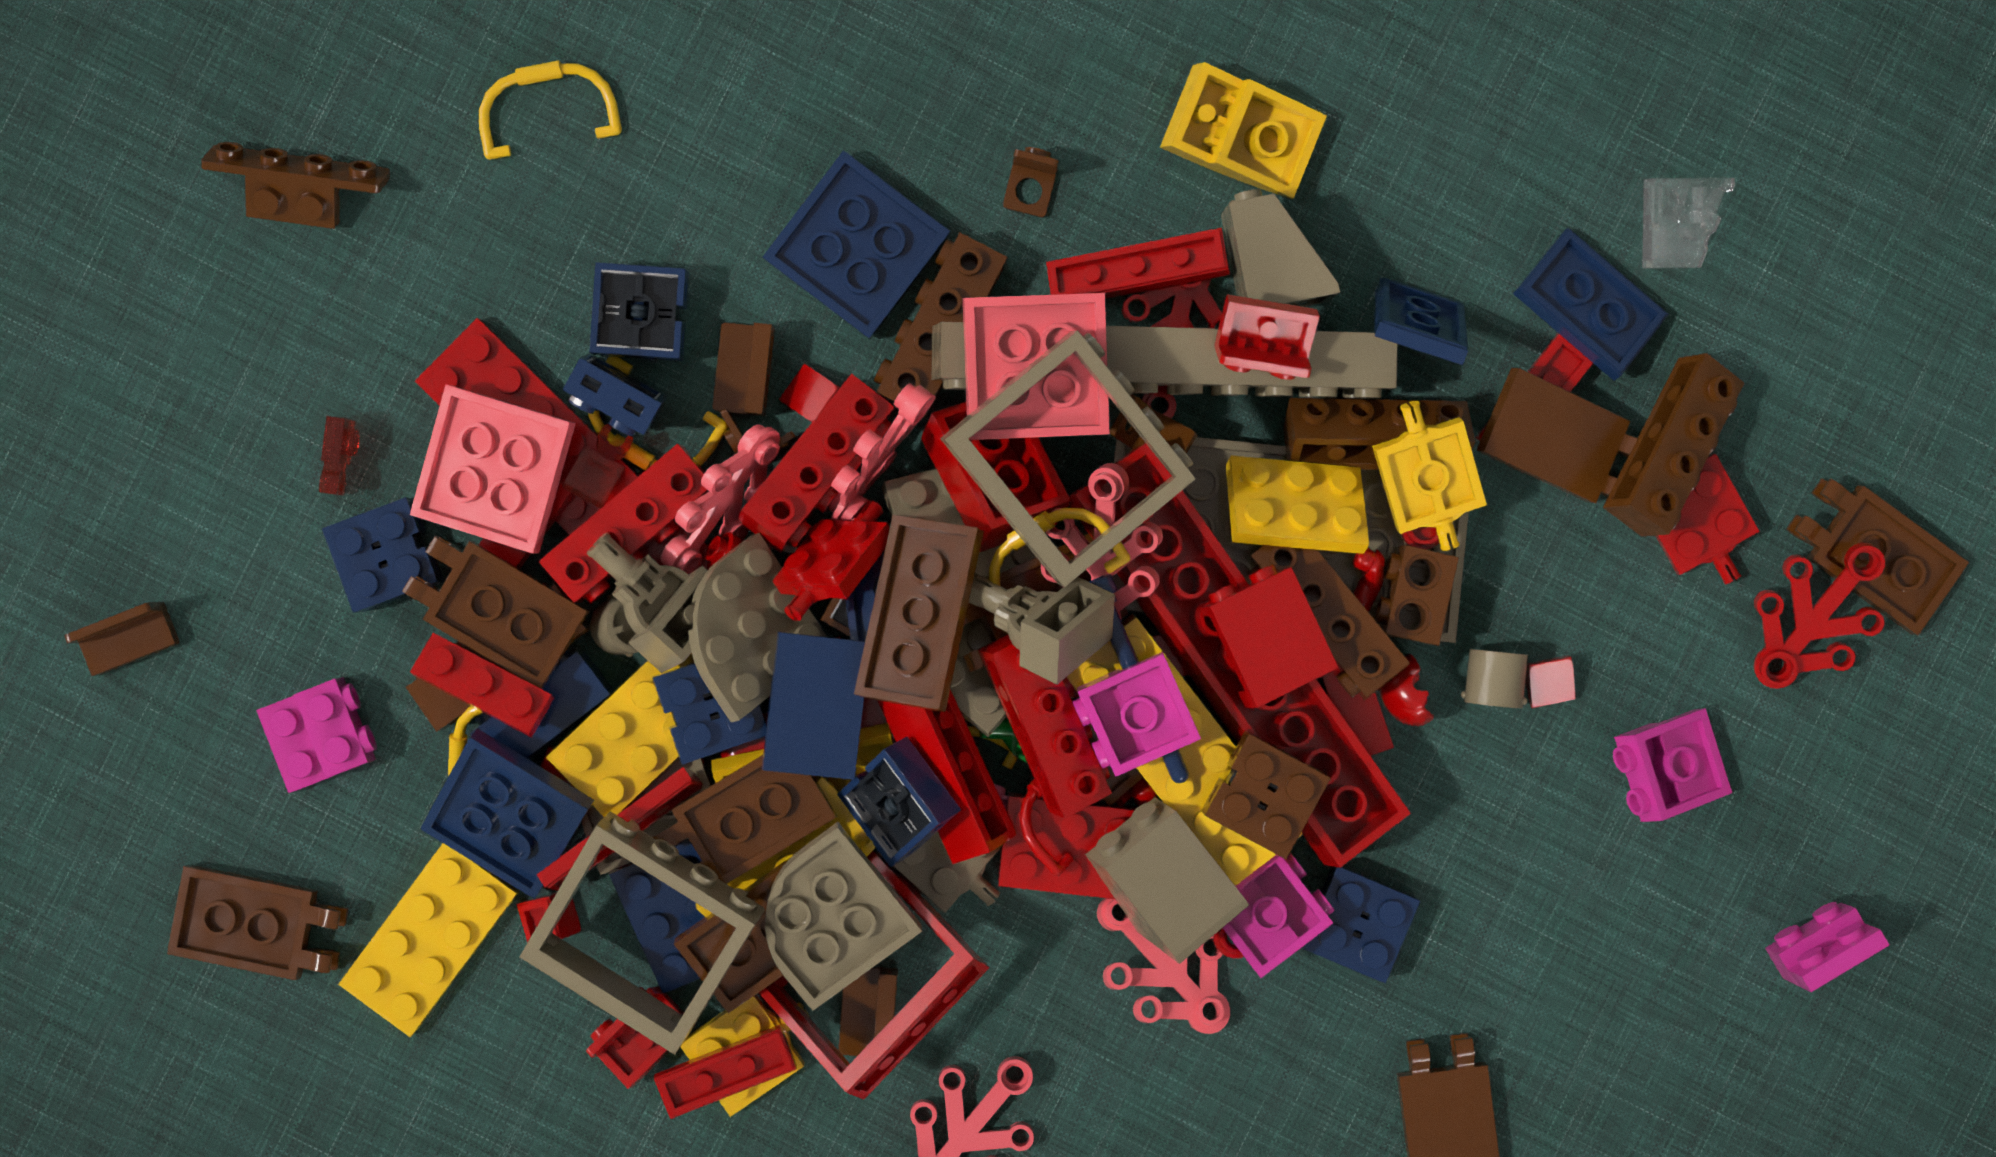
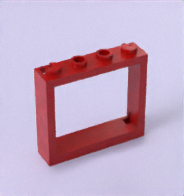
[759,851,990,1100]

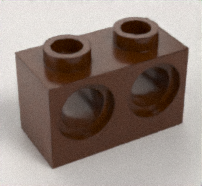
[1375,545,1459,646]

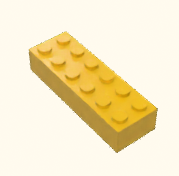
[1067,614,1303,886]

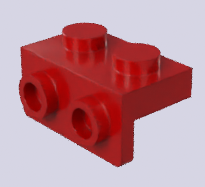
[1214,294,1320,380]
[586,986,695,1089]

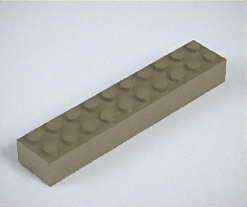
[931,322,1397,399]

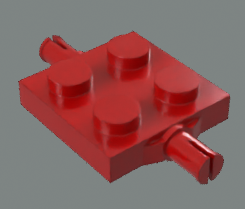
[1656,454,1760,585]
[772,501,890,621]

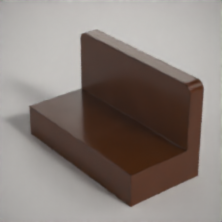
[712,322,775,417]
[64,602,180,676]
[838,967,898,1056]

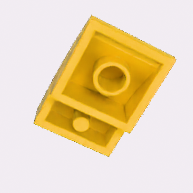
[1160,62,1327,199]

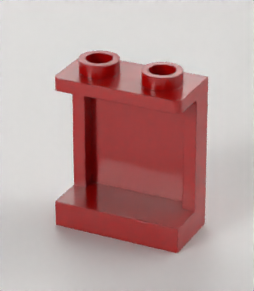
[1200,564,1339,708]

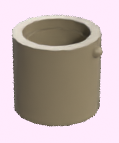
[590,594,638,657]
[1461,649,1528,709]

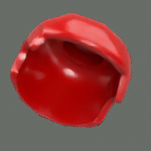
[1380,653,1434,726]

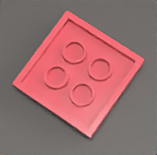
[962,293,1110,440]
[410,385,576,554]

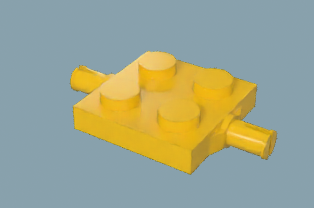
[1372,401,1487,551]
[681,994,810,1117]

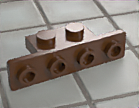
[201,142,390,229]

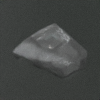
[1642,178,1735,268]

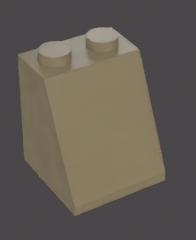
[1221,189,1340,307]
[1085,797,1249,964]

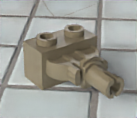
[586,532,708,673]
[969,575,1115,685]

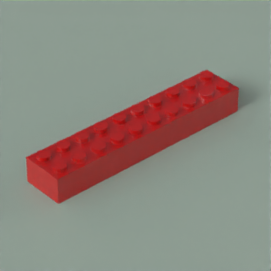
[1069,443,1411,868]

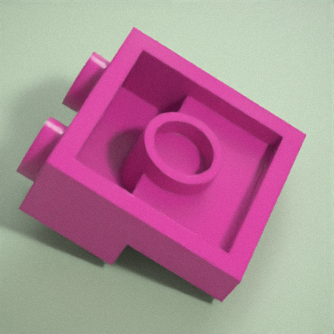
[1073,652,1201,777]
[256,677,377,793]
[1613,708,1732,822]
[1223,853,1335,978]
[1765,902,1889,992]

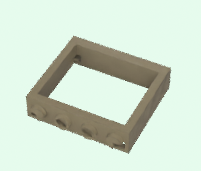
[940,331,1196,587]
[520,811,765,1055]

